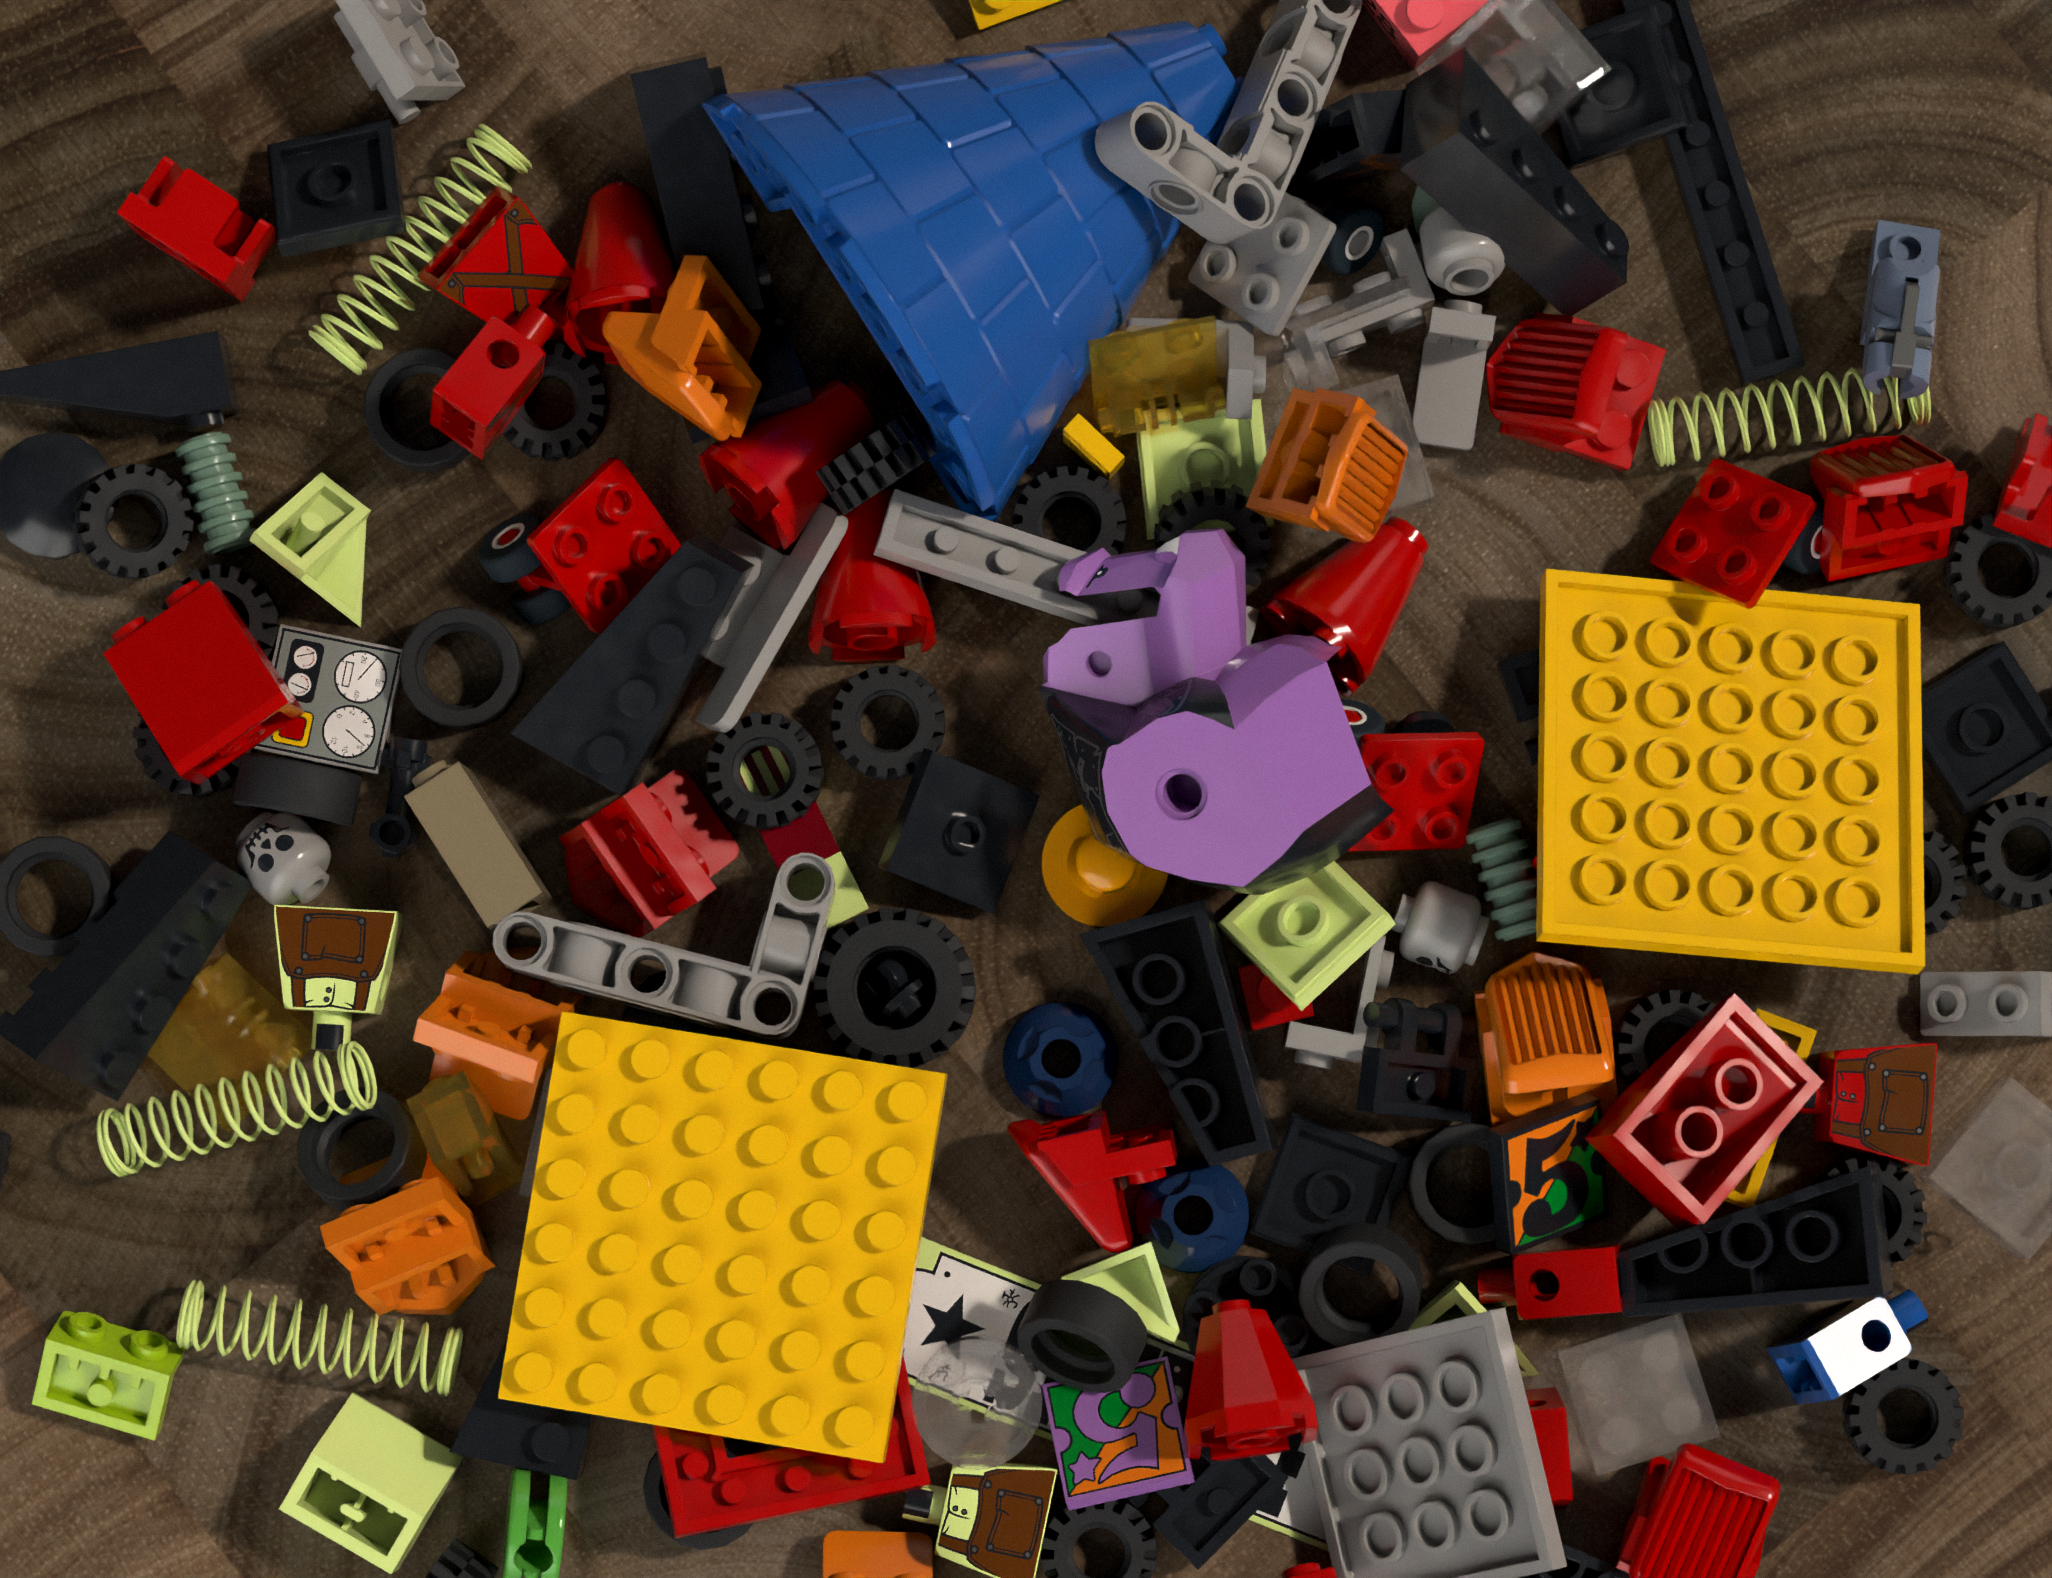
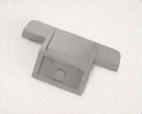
[695,503,848,733]

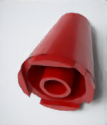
[562,181,677,366]
[699,380,875,550]
[808,489,936,663]

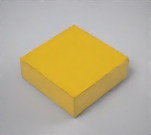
[1063,413,1125,480]

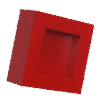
[1236,964,1315,1031]

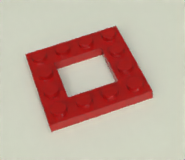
[652,1355,931,1539]

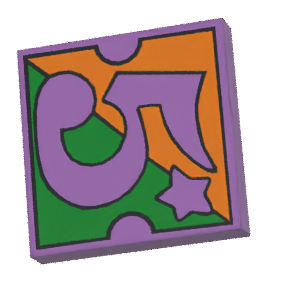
[1042,1356,1195,1510]

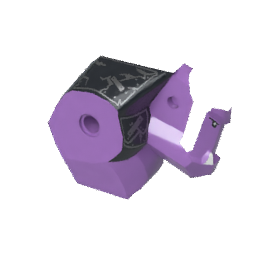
[1039,528,1395,895]

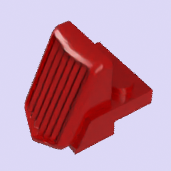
[1485,312,1666,471]
[1809,435,1968,582]
[559,769,739,938]
[1007,1109,1179,1253]
[1616,1443,1781,1578]

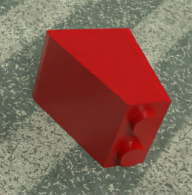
[103,580,305,785]

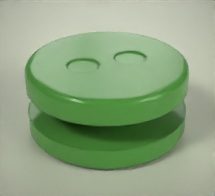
[501,1467,567,1578]

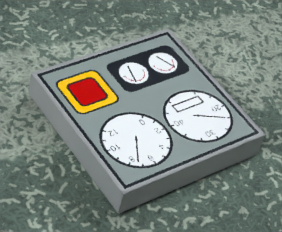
[253,624,402,776]

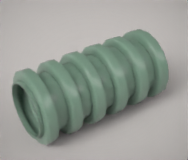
[175,432,257,555]
[1465,818,1537,942]

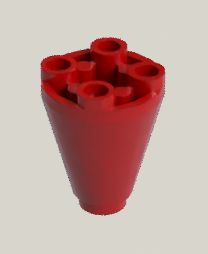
[1260,517,1429,697]

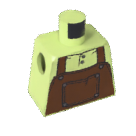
[274,905,404,1051]
[902,1461,1057,1578]

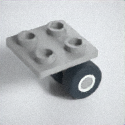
[1188,178,1385,337]

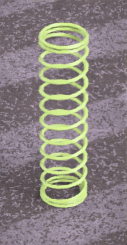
[309,124,532,375]
[1648,367,1931,467]
[96,1041,377,1177]
[176,1279,463,1396]

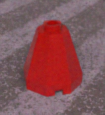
[1184,1299,1319,1461]

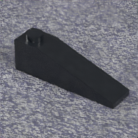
[0,331,240,432]

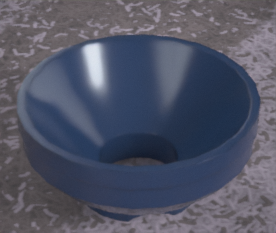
[1003,1001,1119,1118]
[1133,1156,1250,1273]

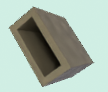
[404,760,553,931]

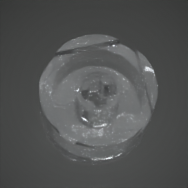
[912,1335,1043,1470]

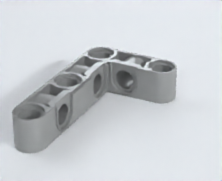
[1094,0,1363,244]
[493,853,835,1040]

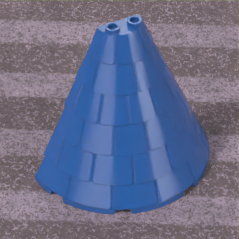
[701,21,1244,522]

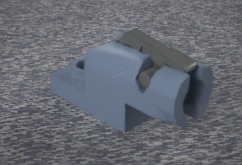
[1859,220,1941,399]

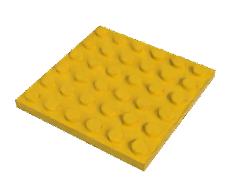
[1536,569,1925,974]
[498,1011,948,1463]

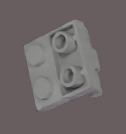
[334,0,466,125]

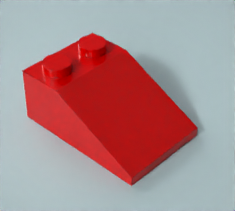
[1585,993,1824,1226]

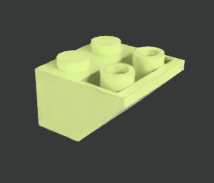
[279,1392,464,1574]

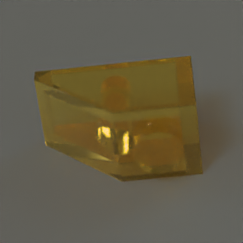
[406,1071,530,1208]

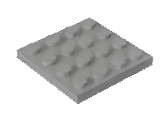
[1291,1307,1567,1578]

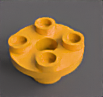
[1042,804,1168,928]

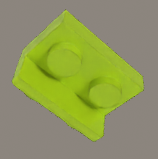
[32,1311,185,1441]

